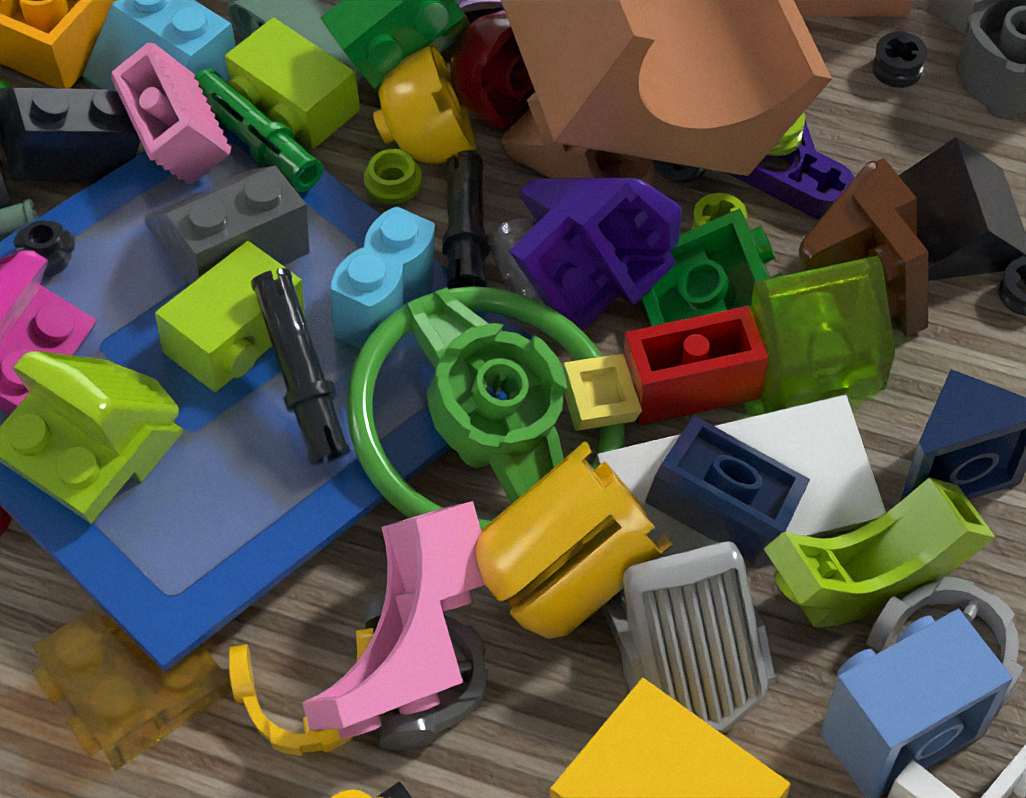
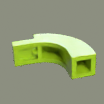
[764,477,996,627]

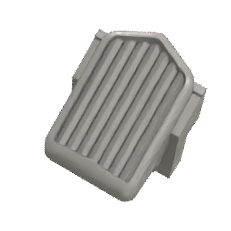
[601,541,777,734]

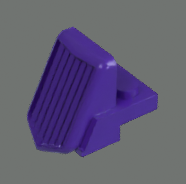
[509,178,682,331]

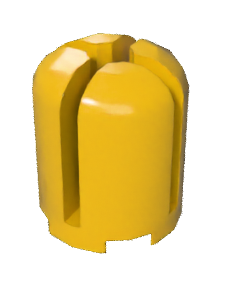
[475,441,674,639]

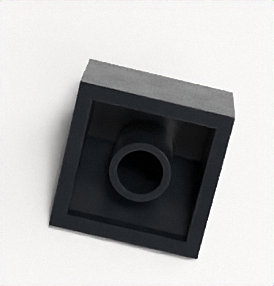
[0,88,141,181]

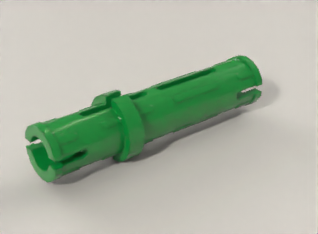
[194,68,324,192]

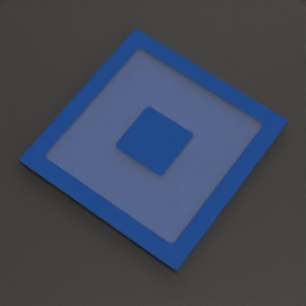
[0,107,532,673]

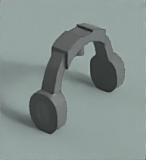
[364,599,489,751]

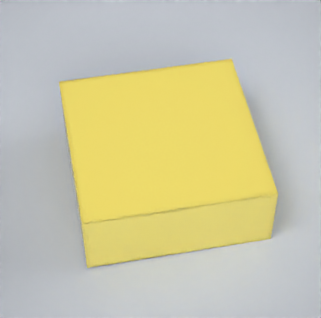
[562,353,642,431]

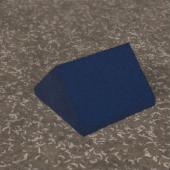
[900,369,1026,502]
[645,415,810,568]

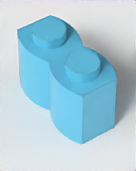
[331,206,435,349]

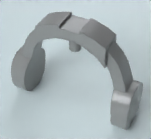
[866,577,1024,717]

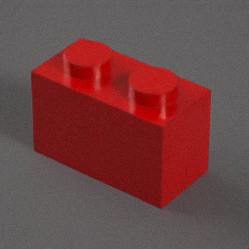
[624,306,769,426]

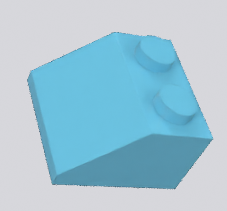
[82,0,236,90]

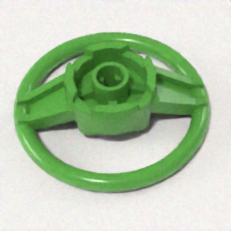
[347,287,625,530]

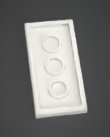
[595,395,886,559]

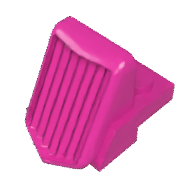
[0,250,97,415]

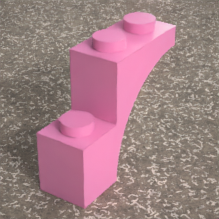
[302,501,485,738]

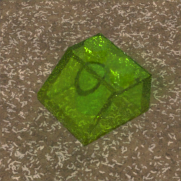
[750,256,895,414]

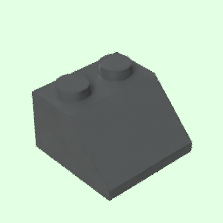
[144,165,310,285]

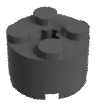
[956,0,1026,119]

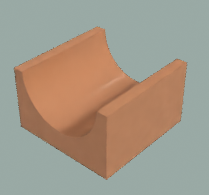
[501,0,832,176]

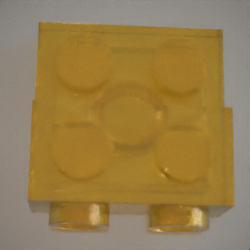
[31,608,232,771]

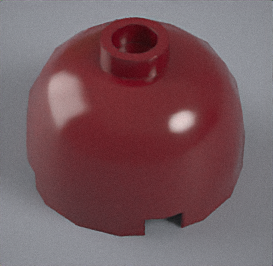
[450,11,535,129]

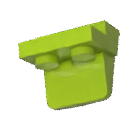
[0,351,183,524]

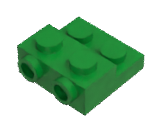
[642,208,796,341]

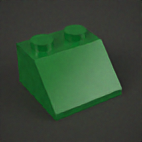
[320,0,470,93]

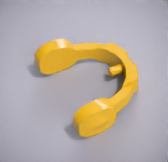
[229,628,374,756]

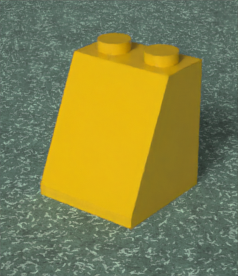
[550,677,791,798]

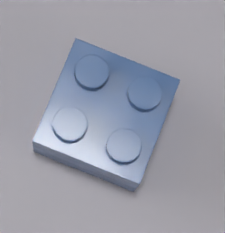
[820,608,1013,798]

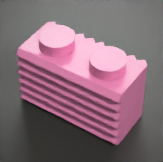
[111,43,232,184]

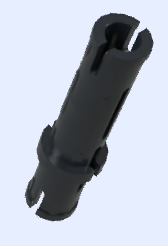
[442,150,490,289]
[251,268,350,465]

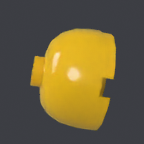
[373,44,477,164]

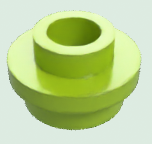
[364,149,422,205]

